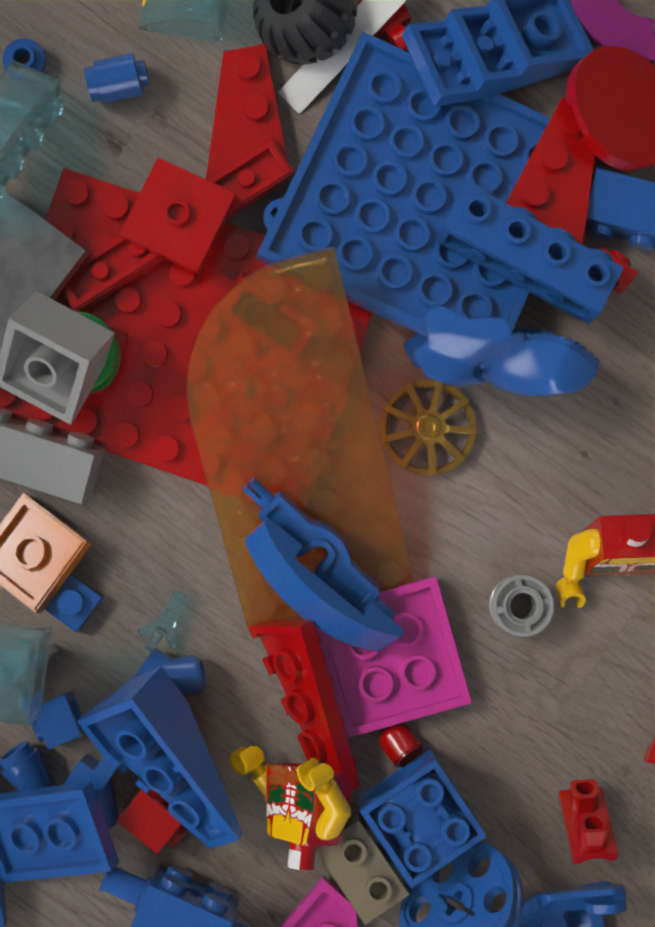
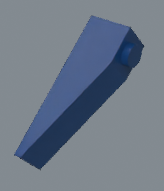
[77,666,243,849]

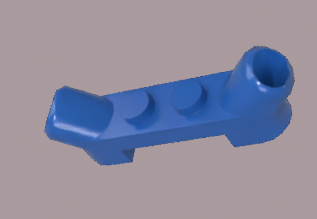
[64,647,207,829]

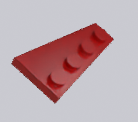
[247,619,360,791]

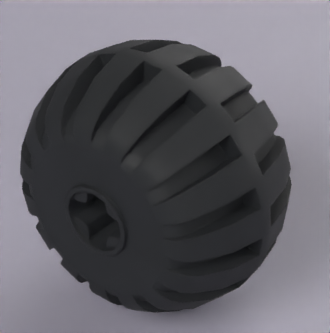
[253,0,357,65]

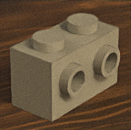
[316,812,409,925]

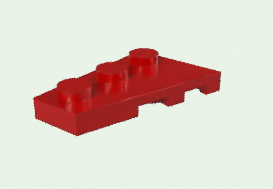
[206,44,288,178]

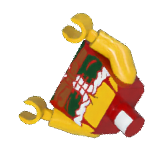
[555,514,655,608]
[229,746,354,870]

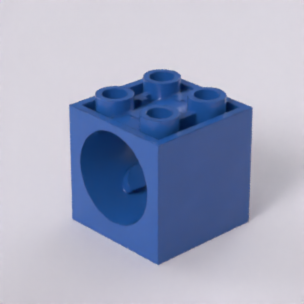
[358,747,487,888]

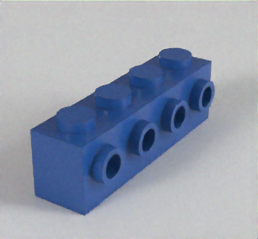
[435,183,624,324]

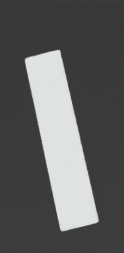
[278,0,406,114]

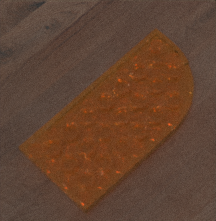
[187,246,414,628]

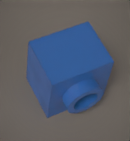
[31,691,85,750]

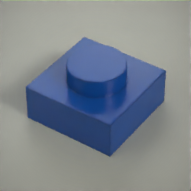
[45,573,104,633]

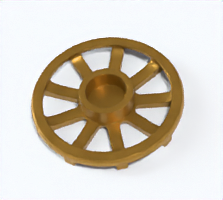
[380,380,477,476]

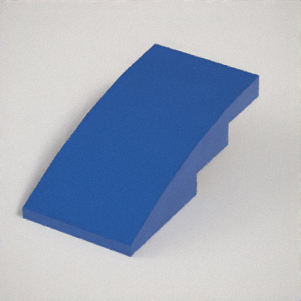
[402,0,594,107]

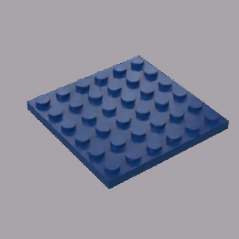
[256,31,550,337]

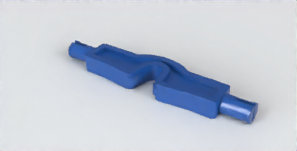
[242,476,396,619]

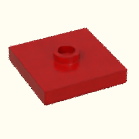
[119,157,237,275]

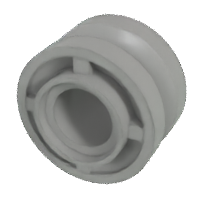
[489,575,554,637]

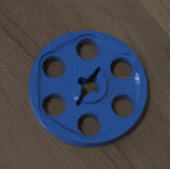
[399,841,524,927]

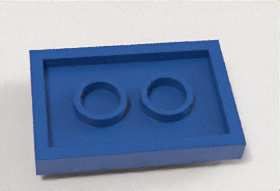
[0,781,120,883]

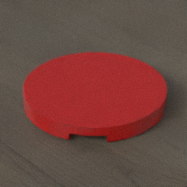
[566,46,655,172]

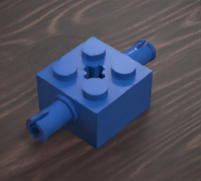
[99,864,248,927]

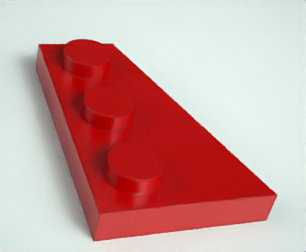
[506,97,595,245]

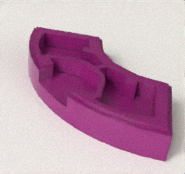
[569,0,655,64]

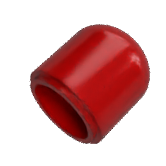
[379,723,423,767]

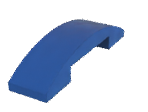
[244,517,404,651]

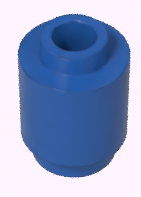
[84,53,150,104]

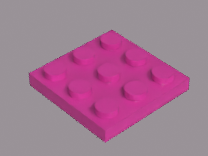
[315,576,472,738]

